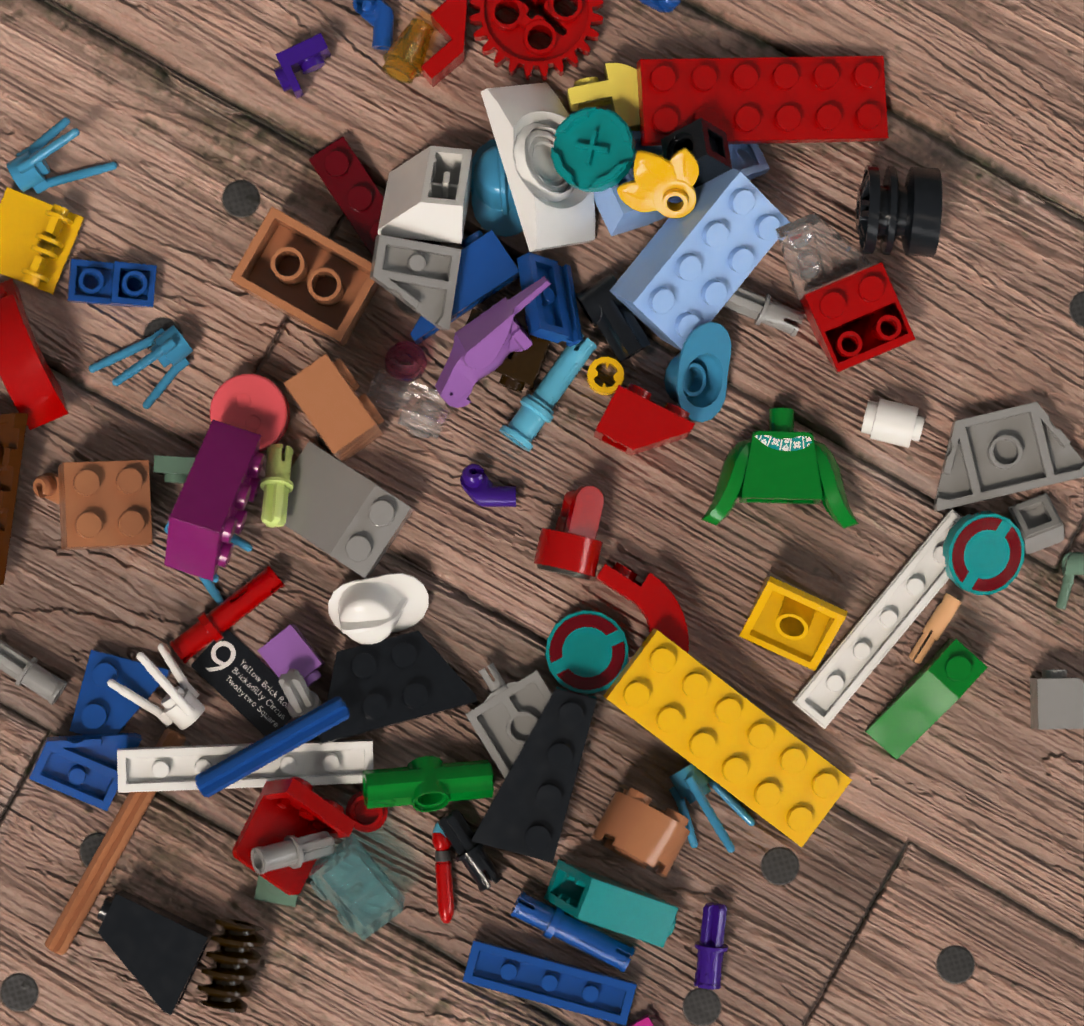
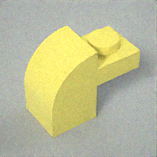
[567,63,640,131]

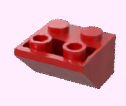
[800,262,915,373]
[594,383,695,456]

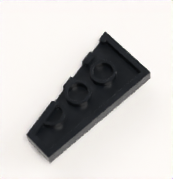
[471,687,597,863]

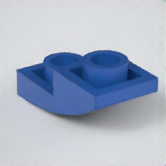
[67,259,157,308]

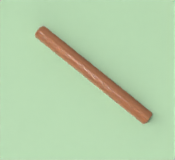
[45,728,186,955]

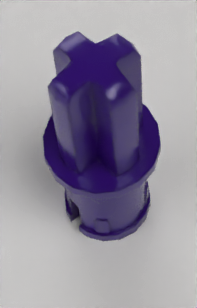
[694,903,728,989]

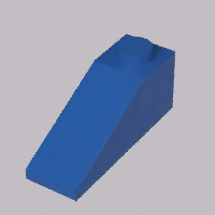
[410,230,520,345]

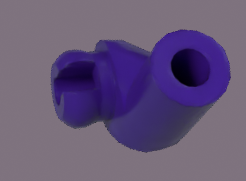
[460,464,516,507]

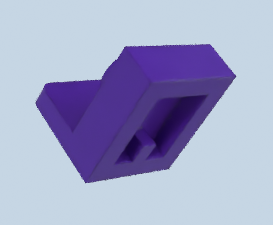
[273,33,331,99]

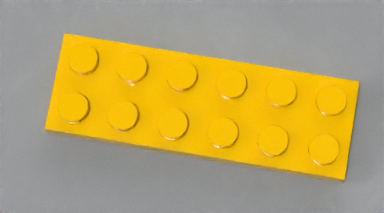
[603,629,852,847]

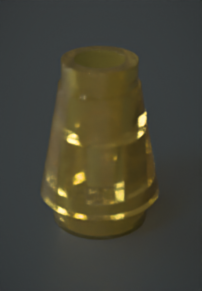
[382,18,434,84]

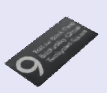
[191,630,292,736]

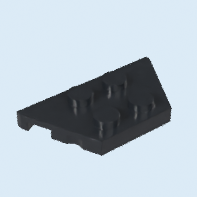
[319,631,478,745]

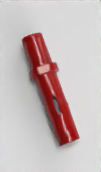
[169,565,285,664]

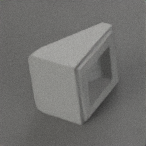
[1008,493,1064,554]

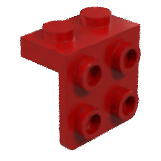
[232,776,356,895]

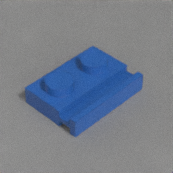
[517,252,583,347]

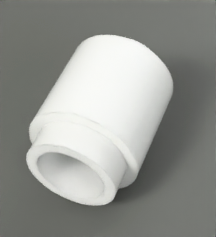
[861,398,925,448]

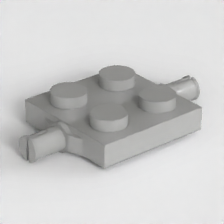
[465,662,552,779]

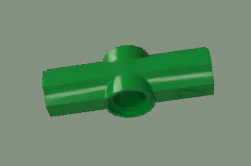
[362,756,494,812]

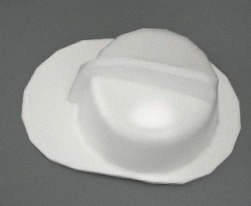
[328,573,429,645]

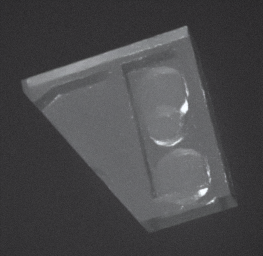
[776,213,872,300]

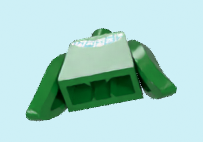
[701,408,859,529]

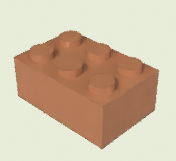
[230,207,379,347]
[283,354,384,463]

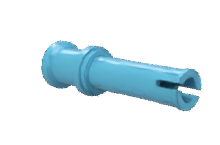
[499,334,597,452]

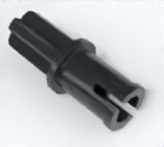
[438,809,503,892]

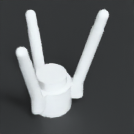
[107,643,205,730]

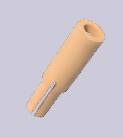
[909,593,962,664]

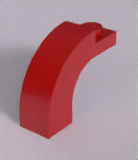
[0,278,69,430]
[595,562,689,653]

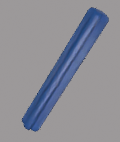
[195,696,350,797]

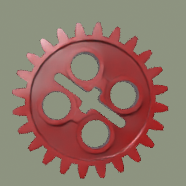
[469,0,604,80]

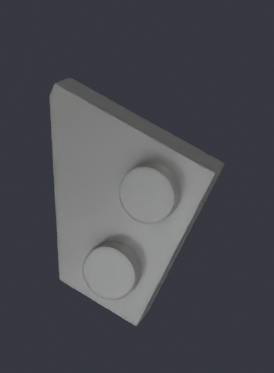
[370,234,462,331]

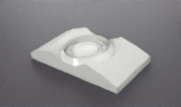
[481,82,596,252]

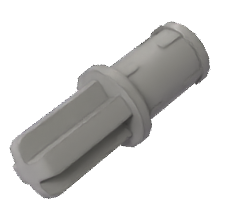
[723,287,805,337]
[0,640,68,705]
[279,669,320,741]
[251,831,335,875]

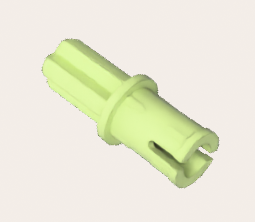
[260,444,294,528]

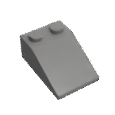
[285,441,414,579]

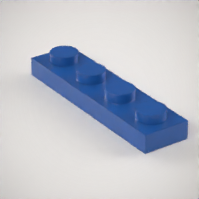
[462,939,637,1026]

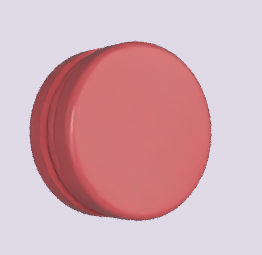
[210,374,290,452]

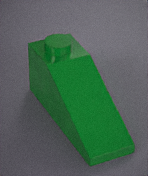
[865,638,987,760]

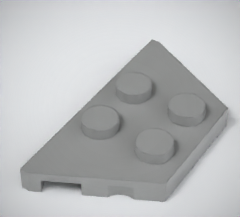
[934,402,1084,512]

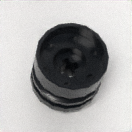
[856,165,942,257]

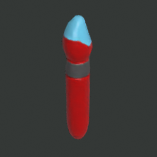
[432,822,454,924]

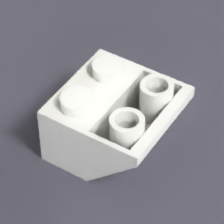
[378,146,472,244]

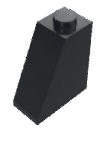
[97,890,213,1015]

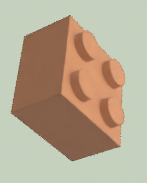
[58,460,153,550]

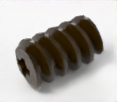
[197,918,266,1013]

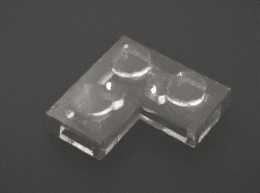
[367,369,455,439]

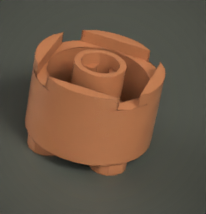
[591,787,690,877]

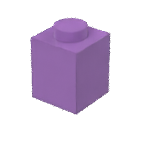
[257,624,325,687]

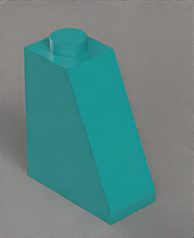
[544,859,678,948]

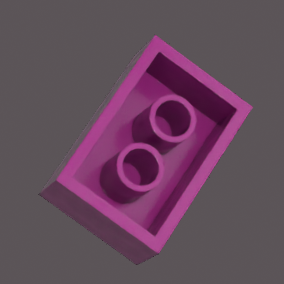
[164,420,265,581]

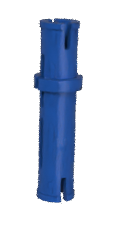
[510,891,635,973]

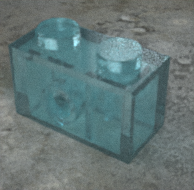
[310,834,405,941]

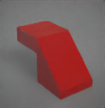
[421,0,469,87]

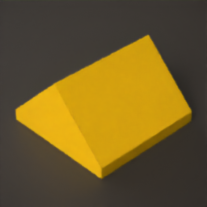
[739,576,848,671]

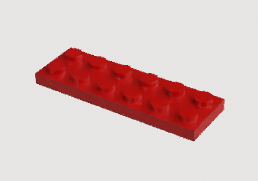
[637,56,888,146]

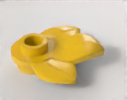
[617,148,699,219]

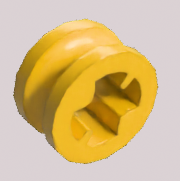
[587,356,624,395]

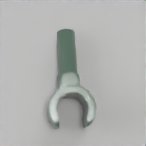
[1055,552,1084,610]

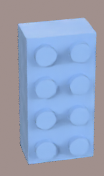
[610,168,791,351]

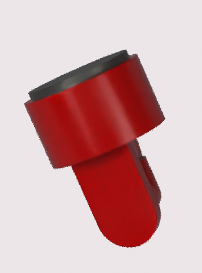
[534,485,604,580]

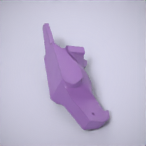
[435,276,550,408]

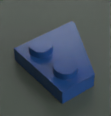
[69,650,171,735]
[29,733,142,811]

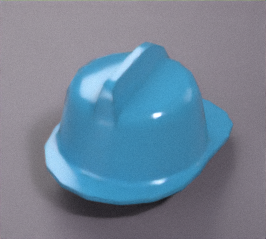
[471,139,523,237]
[664,321,731,422]

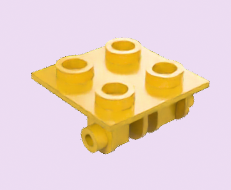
[0,187,84,295]

